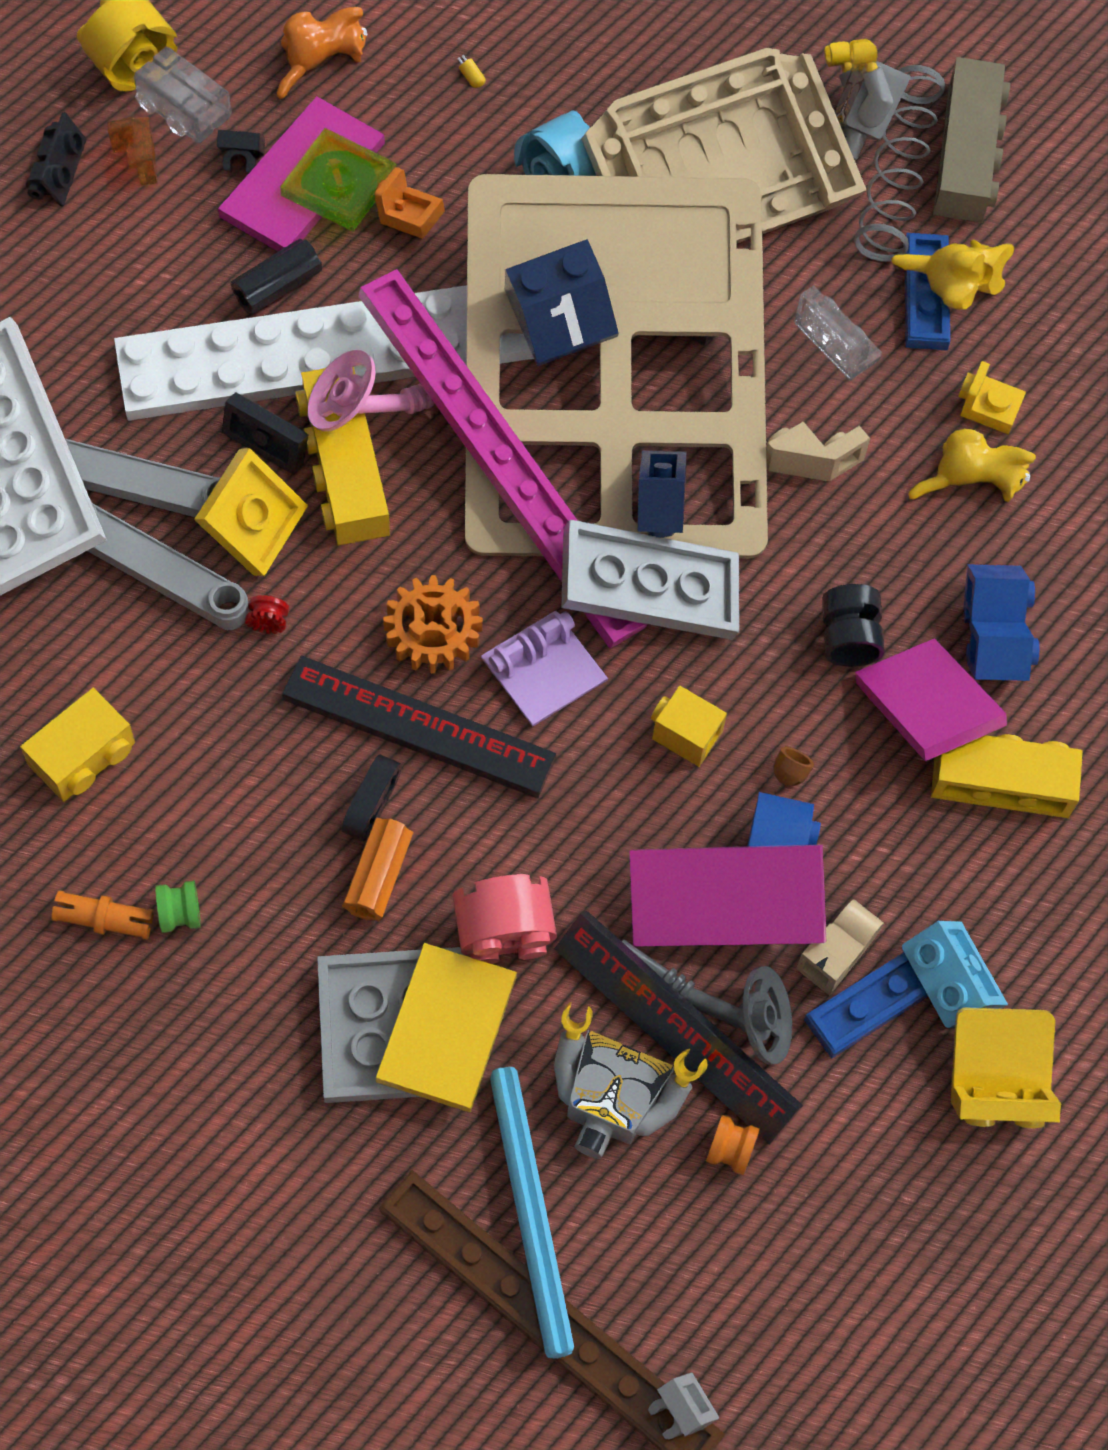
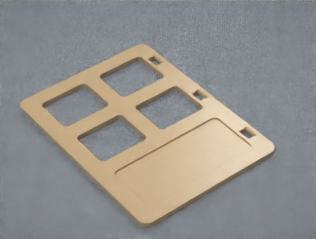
[465,174,768,559]

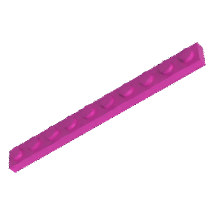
[358,269,648,649]

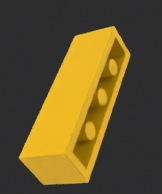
[295,367,390,546]

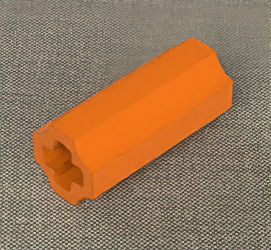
[342,817,414,921]

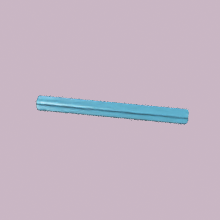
[490,1067,574,1358]

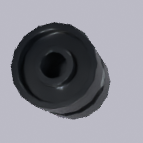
[822,584,885,667]

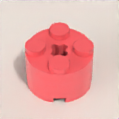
[452,874,557,964]

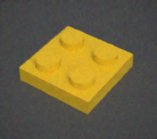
[194,448,308,576]

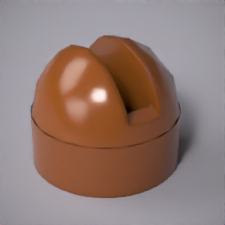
[773,746,814,786]

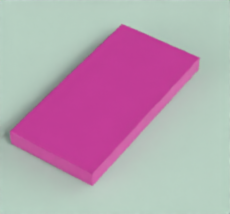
[218,96,385,252]
[629,845,827,946]

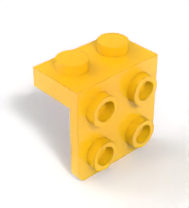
[951,1007,1061,1128]

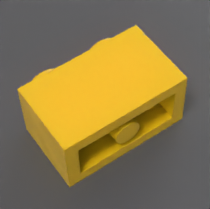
[20,687,135,802]

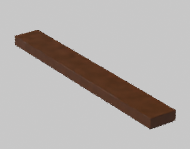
[379,1170,725,1450]

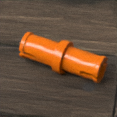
[52,890,154,940]

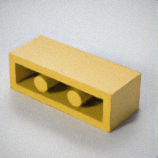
[931,734,1083,818]

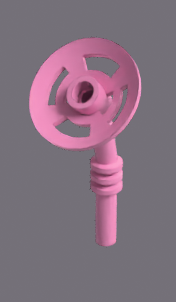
[308,350,434,431]

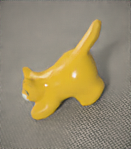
[891,239,1014,310]
[908,428,1036,502]

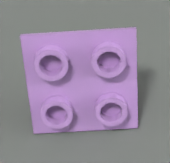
[481,611,608,727]

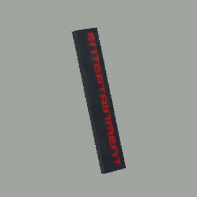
[282,655,556,798]
[554,911,803,1145]

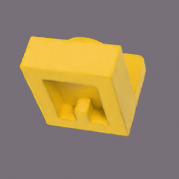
[958,361,1026,434]

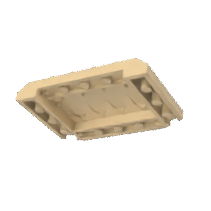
[581,48,867,244]

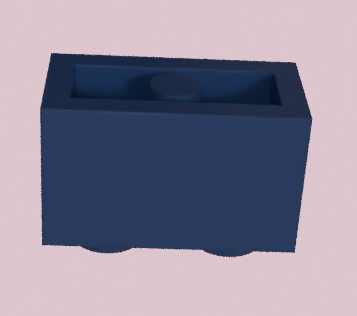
[638,450,687,538]

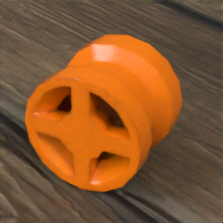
[706,1115,760,1176]

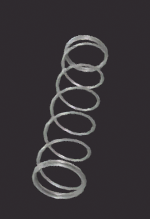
[854,65,945,262]

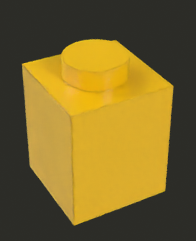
[651,686,727,767]

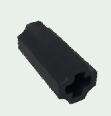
[230,238,322,314]

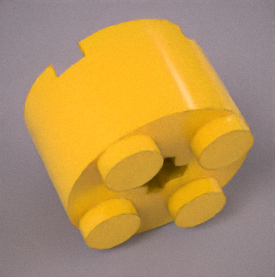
[76,0,178,91]

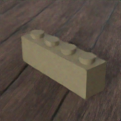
[933,57,1010,223]

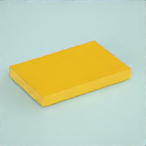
[376,943,517,1112]

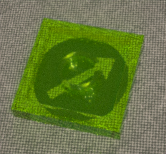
[280,128,397,232]

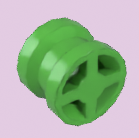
[156,880,201,933]

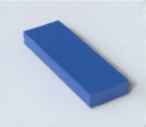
[905,233,950,350]
[804,952,928,1059]

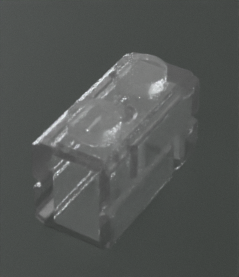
[134,46,232,144]

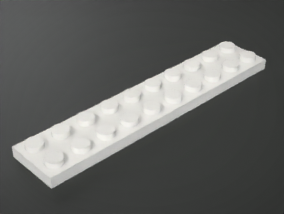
[114,285,534,421]

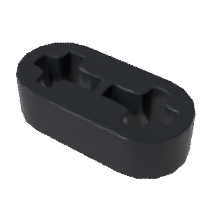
[342,754,402,842]

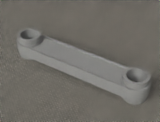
[65,439,221,517]
[87,503,249,630]

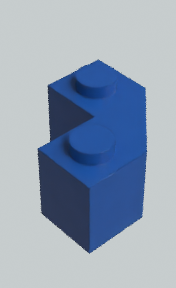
[963,564,1040,681]

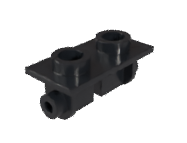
[25,112,87,206]

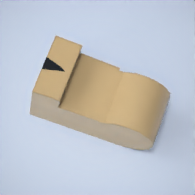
[796,899,884,996]

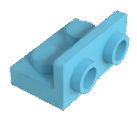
[902,921,1008,1028]

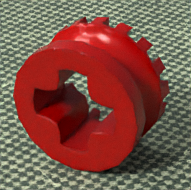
[245,595,289,634]

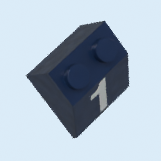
[504,239,619,367]

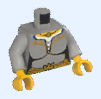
[824,39,911,160]
[554,1002,708,1159]

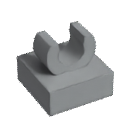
[648,1373,719,1439]

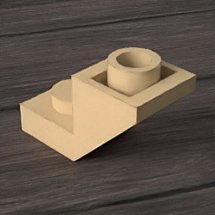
[766,422,870,481]

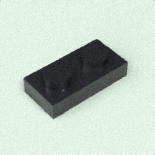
[221,392,309,475]

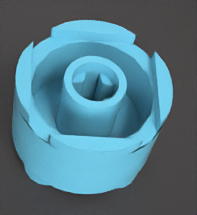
[514,110,596,176]

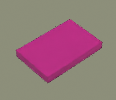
[855,638,1007,761]

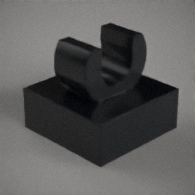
[217,129,265,174]

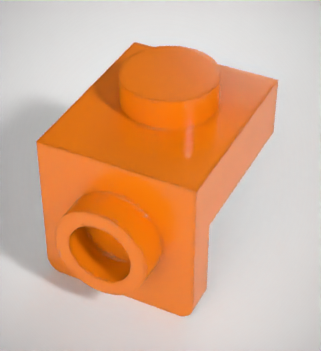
[375,167,445,239]

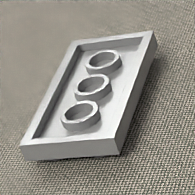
[561,520,739,640]

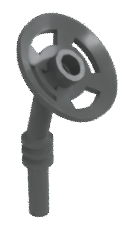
[622,940,792,1065]

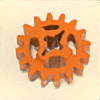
[383,575,483,673]

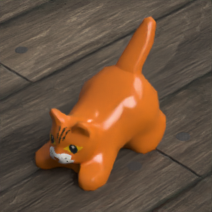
[276,7,368,99]

